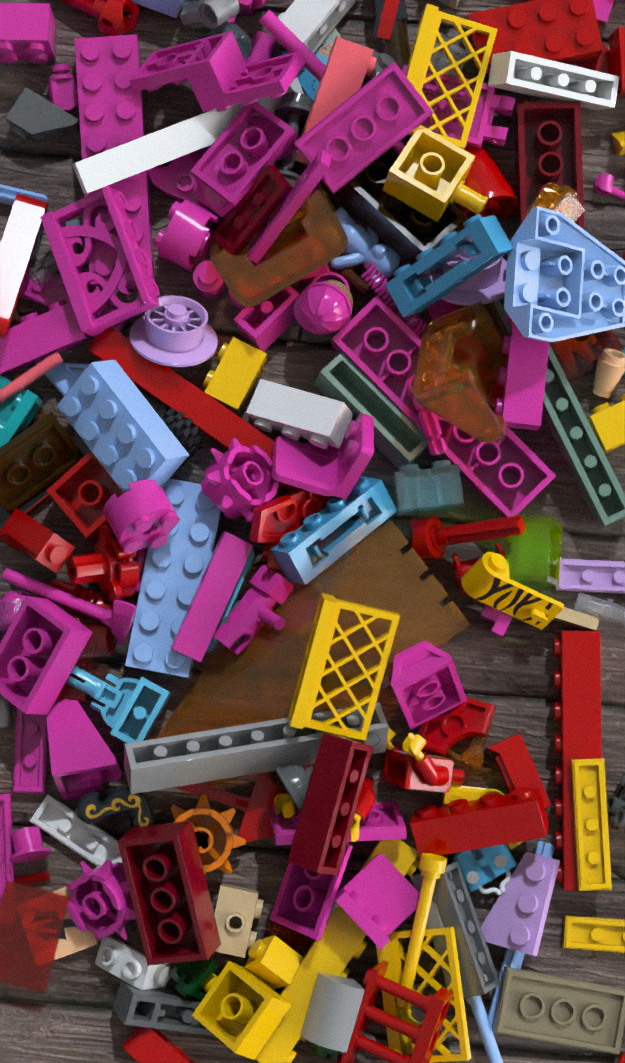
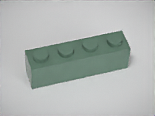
[314,352,429,473]

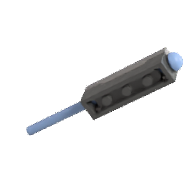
[411,860,503,1063]

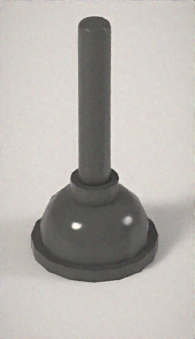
[275,732,380,812]

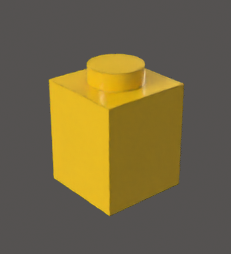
[245,935,304,989]

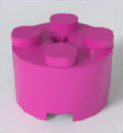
[153,199,221,273]
[103,479,180,554]

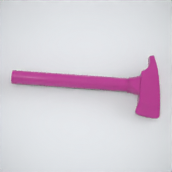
[1,568,136,646]

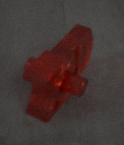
[264,920,312,950]

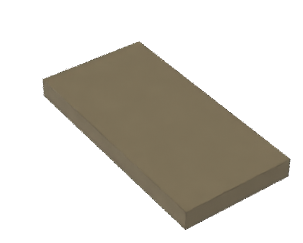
[492,966,625,1055]

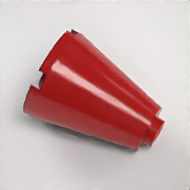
[456,144,519,221]

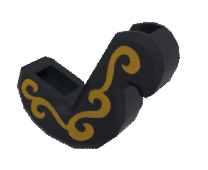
[75,787,154,828]

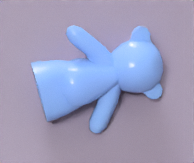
[318,207,402,284]

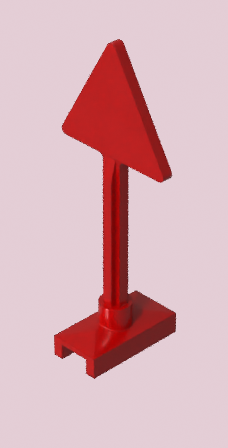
[125,772,283,842]

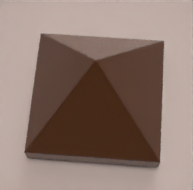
[341,264,373,294]

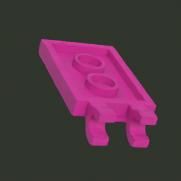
[402,65,515,149]

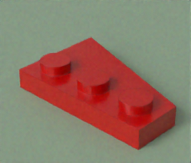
[250,489,334,543]

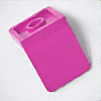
[272,413,374,500]

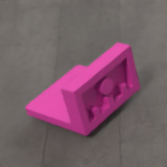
[335,853,420,949]

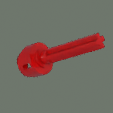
[60,0,140,36]
[409,516,526,561]

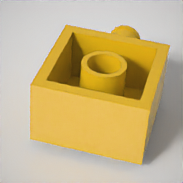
[383,125,489,222]
[192,961,292,1060]

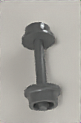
[274,92,313,187]

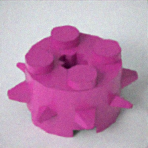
[201,438,279,522]
[66,859,136,941]

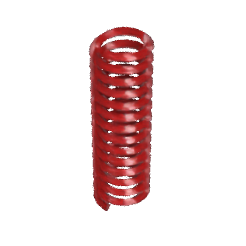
[16,872,50,885]

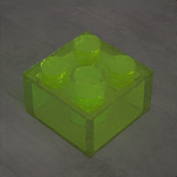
[506,515,563,587]

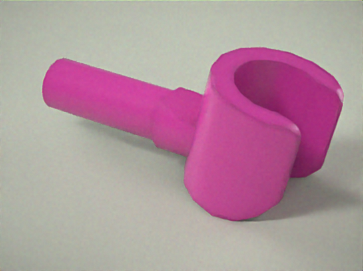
[594,173,625,201]

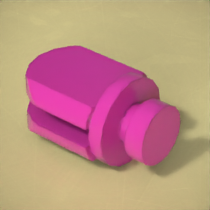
[48,64,79,113]

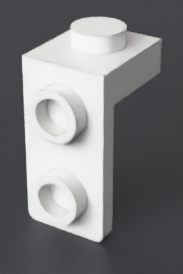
[95,935,173,990]

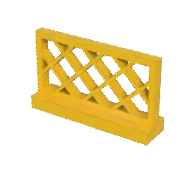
[405,4,498,149]
[288,593,400,741]
[376,926,471,1063]

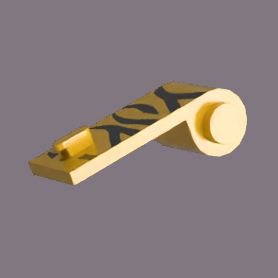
[461,552,564,630]

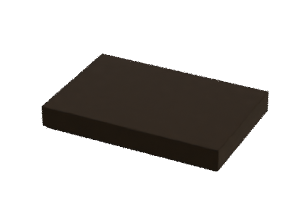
[0,411,84,513]

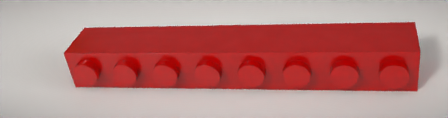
[553,631,603,891]

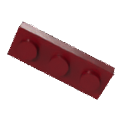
[212,165,293,257]

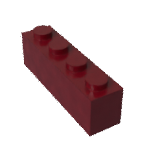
[288,732,373,876]

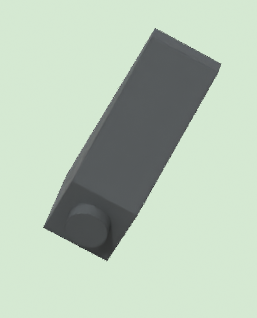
[113,979,214,1036]

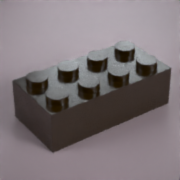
[328,147,468,266]

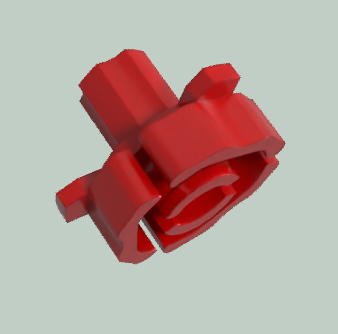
[66,525,139,602]

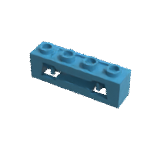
[385,214,514,318]
[271,476,397,585]

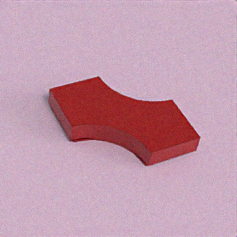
[418,697,496,757]

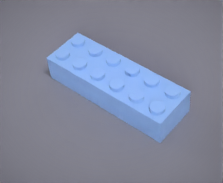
[125,478,223,679]

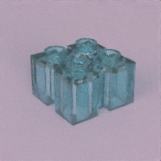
[392,460,464,517]

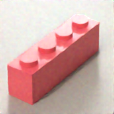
[294,36,377,165]

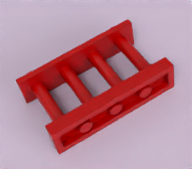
[335,960,454,1063]

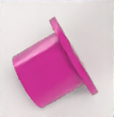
[9,826,51,864]

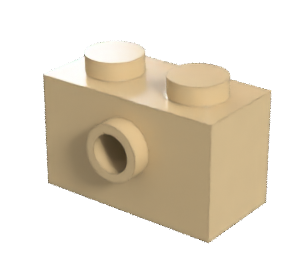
[214,883,264,958]

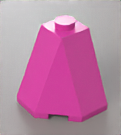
[46,699,121,800]

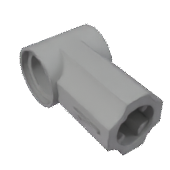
[180,0,239,29]

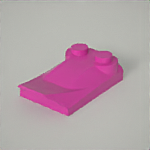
[191,102,298,218]
[391,640,467,730]

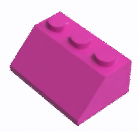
[270,842,353,941]

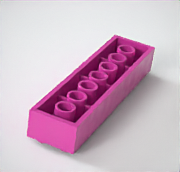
[75,34,155,292]
[331,295,556,518]

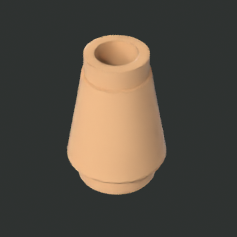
[592,348,625,398]

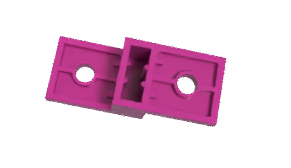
[129,31,306,112]

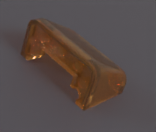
[210,181,348,307]
[412,301,507,443]

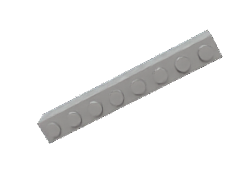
[124,703,389,794]

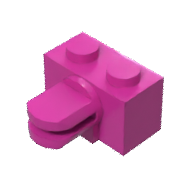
[228,276,300,352]

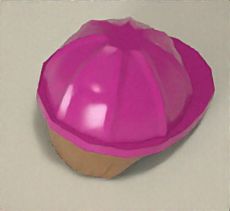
[294,279,353,334]

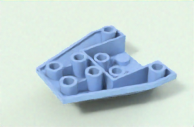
[504,206,625,343]

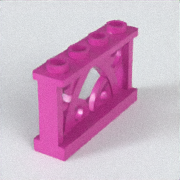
[40,185,160,337]

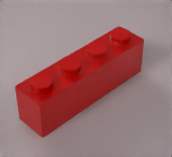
[410,787,549,859]

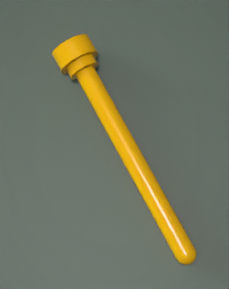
[397,853,447,1008]

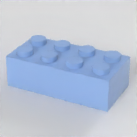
[57,360,189,493]

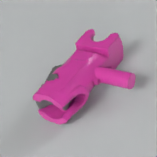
[213,565,294,656]

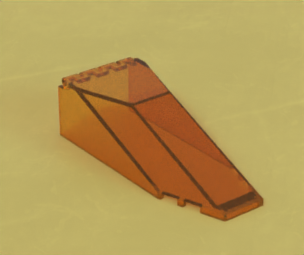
[156,520,470,794]

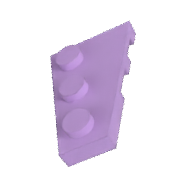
[481,852,560,956]

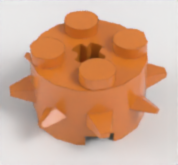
[170,795,246,875]

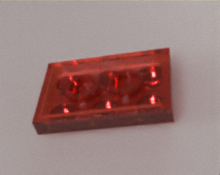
[0,881,70,993]

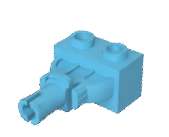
[67,666,172,743]

